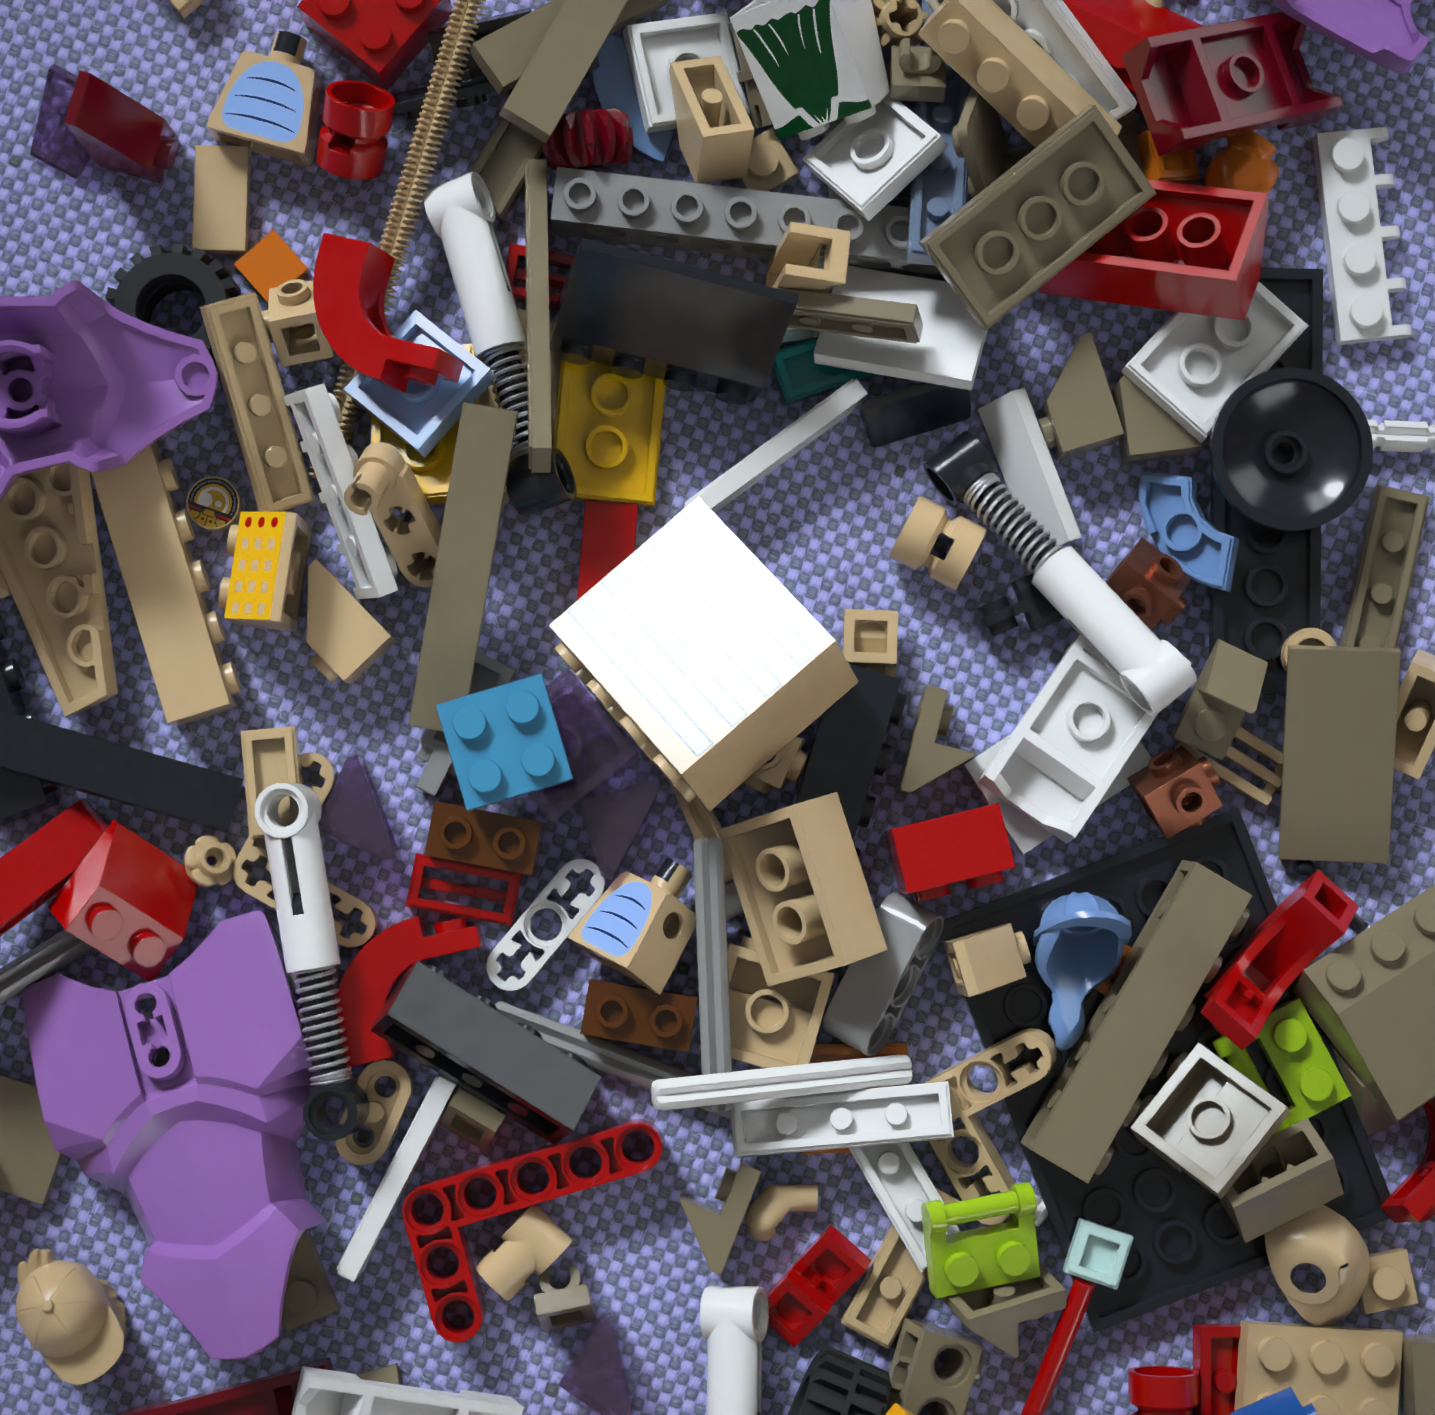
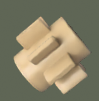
[871,0,930,48]

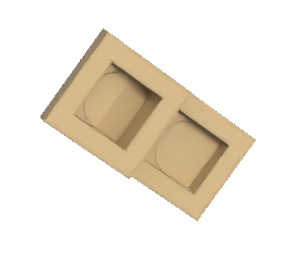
[842,609,898,677]

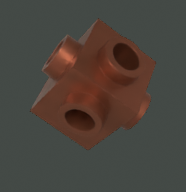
[1105,537,1191,630]
[1127,745,1223,839]

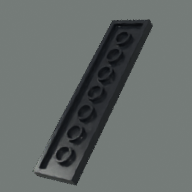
[1209,267,1323,694]

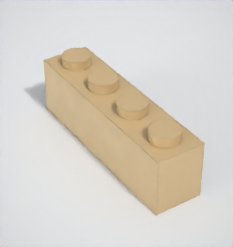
[917,0,1122,148]

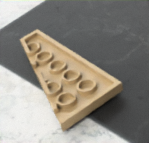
[0,463,118,717]

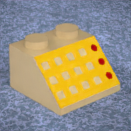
[218,512,312,632]

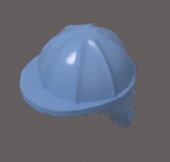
[1033,892,1132,1051]

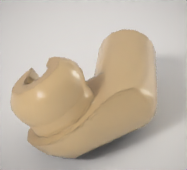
[745,1184,818,1241]

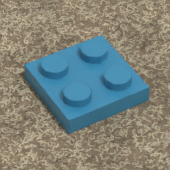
[436,673,574,811]

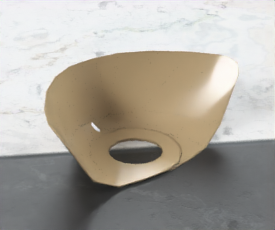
[1264,1205,1371,1327]

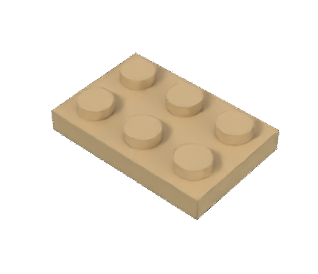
[1234,1320,1403,1415]

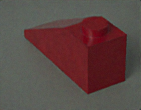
[64,70,178,183]

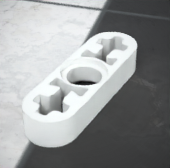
[486,859,606,991]

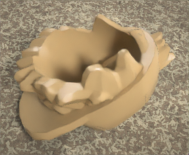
[15,1248,127,1386]

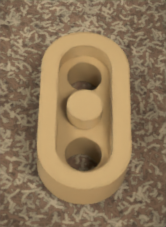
[335,1059,413,1165]

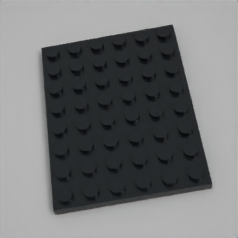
[940,808,1390,1333]

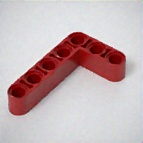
[0,798,109,937]
[402,1119,663,1343]

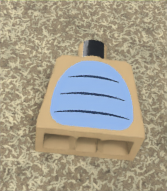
[206,31,322,167]
[567,857,696,995]

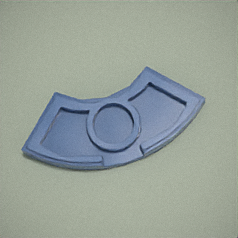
[592,35,676,167]
[1139,471,1239,592]

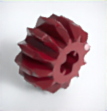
[542,108,634,170]

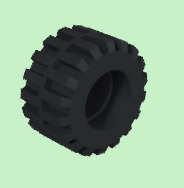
[105,243,241,370]
[788,1346,890,1415]

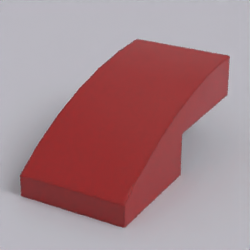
[767,1225,872,1348]

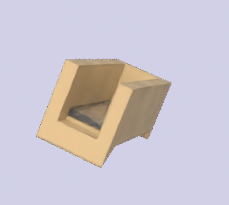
[765,222,851,293]

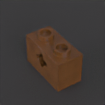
[424,801,545,876]
[580,978,698,1052]

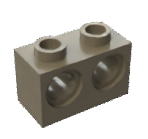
[884,1318,984,1415]

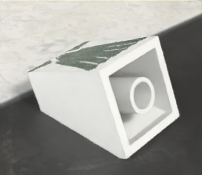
[730,0,890,140]

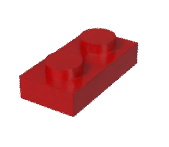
[1193,1323,1241,1415]

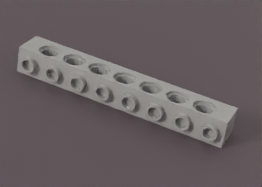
[550,167,945,280]

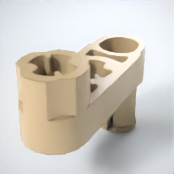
[344,442,442,588]

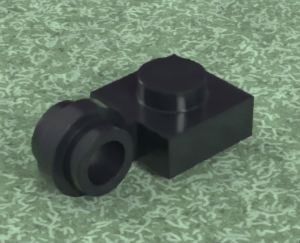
[976,573,1064,638]

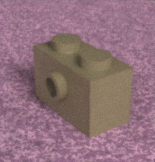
[1220,1118,1344,1243]

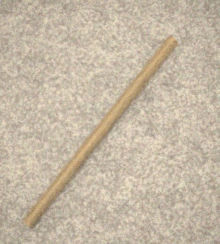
[308,0,486,479]

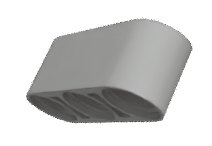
[822,892,944,1057]

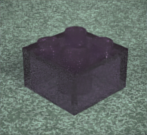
[529,668,639,823]

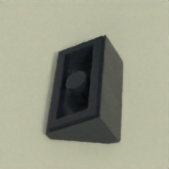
[860,382,972,447]

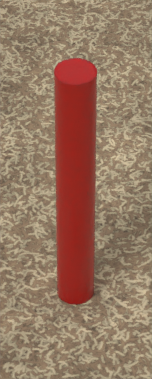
[1021,1276,1096,1415]

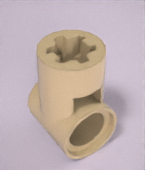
[475,1204,573,1301]

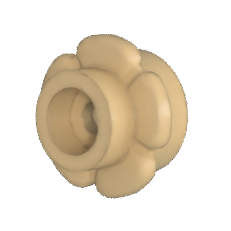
[184,835,236,887]

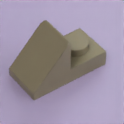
[1170,639,1268,760]
[897,685,976,795]
[679,1159,761,1275]
[943,1262,1066,1359]

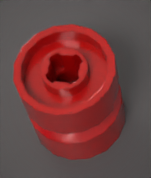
[315,80,395,180]
[1128,1365,1200,1415]

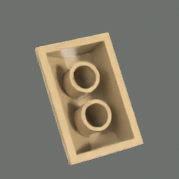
[718,792,888,987]

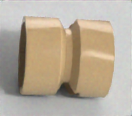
[888,495,987,591]

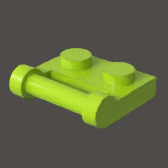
[1212,997,1352,1134]
[921,1181,1040,1299]

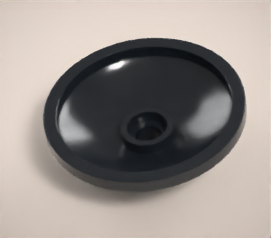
[1209,367,1373,531]

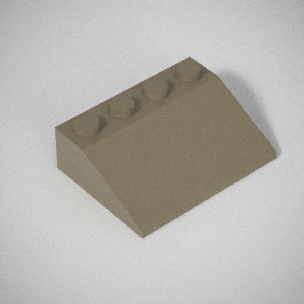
[1293,884,1435,1124]

